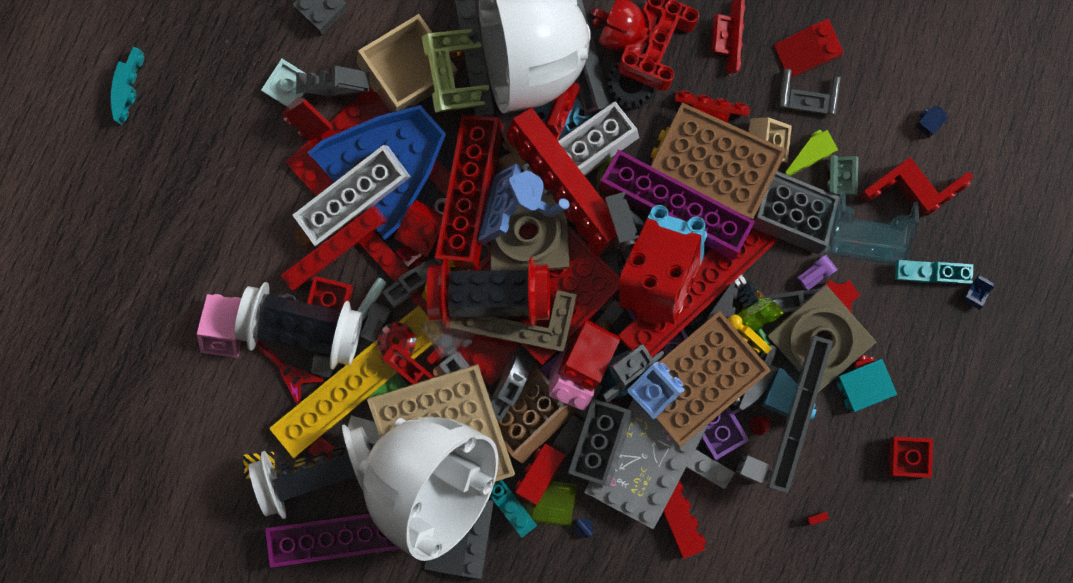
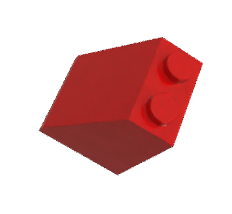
[558,320,620,392]

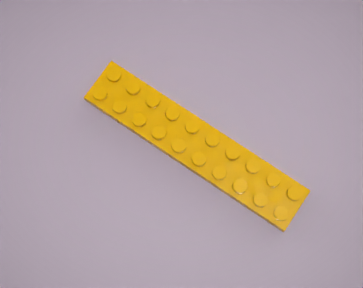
[269,306,443,458]

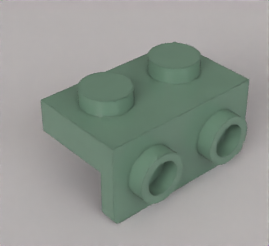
[827,155,859,196]

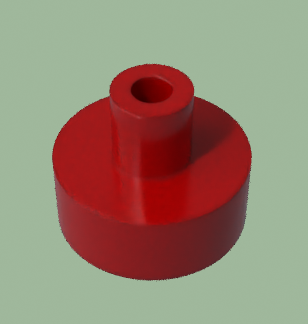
[590,8,609,28]
[750,415,770,436]

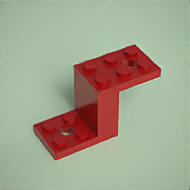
[858,157,974,217]

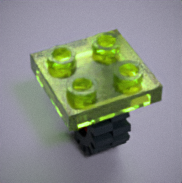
[737,281,783,331]

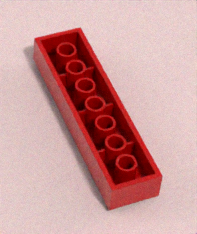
[506,107,619,256]
[435,115,504,269]

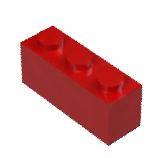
[514,443,565,508]

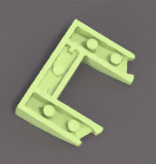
[422,29,489,113]

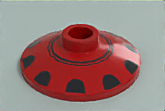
[377,322,416,356]

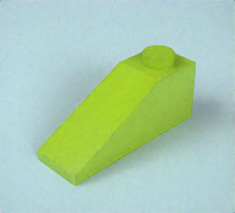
[784,130,838,176]

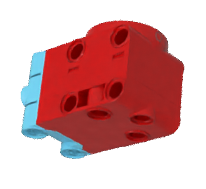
[618,205,707,324]

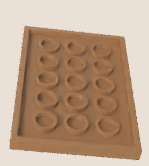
[651,103,787,220]
[630,311,771,447]

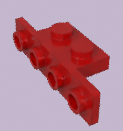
[711,0,745,74]
[544,83,580,141]
[675,91,750,123]

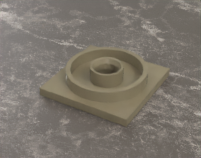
[491,195,570,271]
[767,284,877,392]

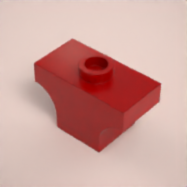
[823,280,860,313]

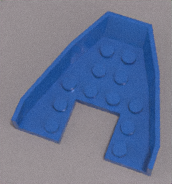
[308,105,446,240]

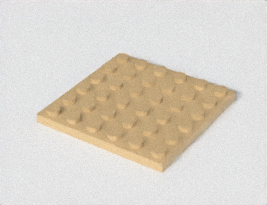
[367,364,515,481]

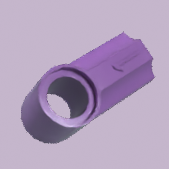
[797,255,838,290]

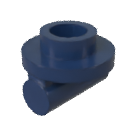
[574,518,593,538]

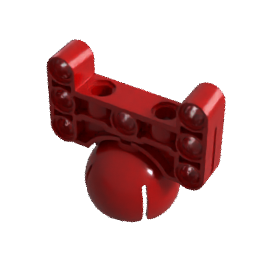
[599,0,699,91]

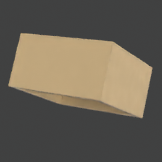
[356,14,457,113]

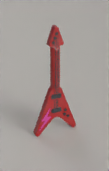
[255,339,324,405]

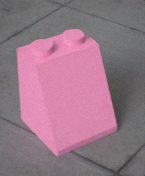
[197,294,241,358]
[549,342,595,411]

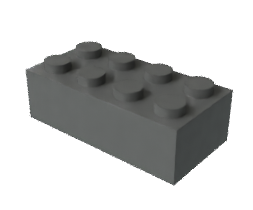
[568,399,634,487]

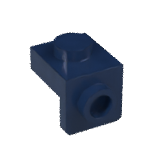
[963,275,995,310]

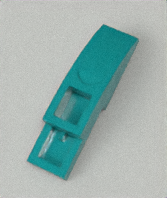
[111,47,144,125]
[895,260,973,284]
[490,480,537,537]

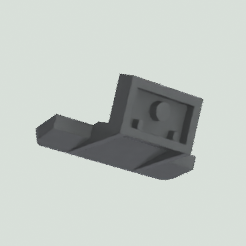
[603,344,665,403]

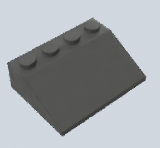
[752,171,840,254]
[424,500,494,579]

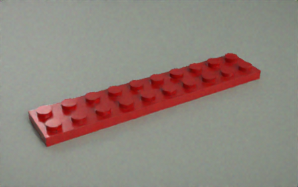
[618,228,779,358]

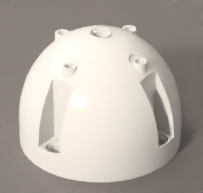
[479,0,590,114]
[359,417,498,561]

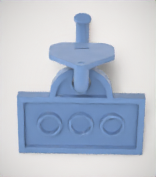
[477,163,570,245]

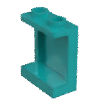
[836,359,897,413]

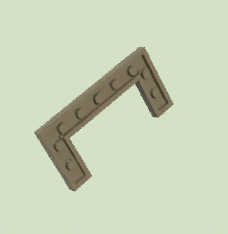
[449,290,577,352]

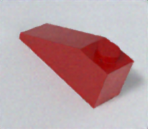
[382,344,434,385]

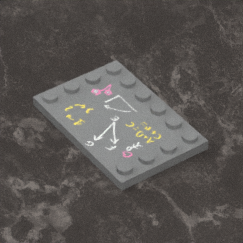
[585,398,708,529]

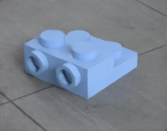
[627,362,684,419]

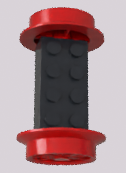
[427,257,550,329]

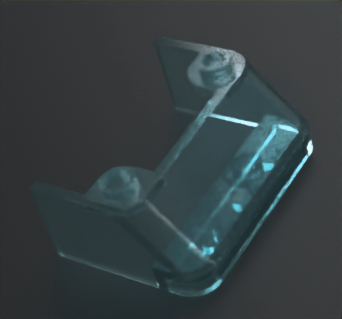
[832,191,919,263]

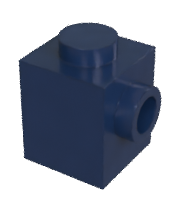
[915,105,948,138]

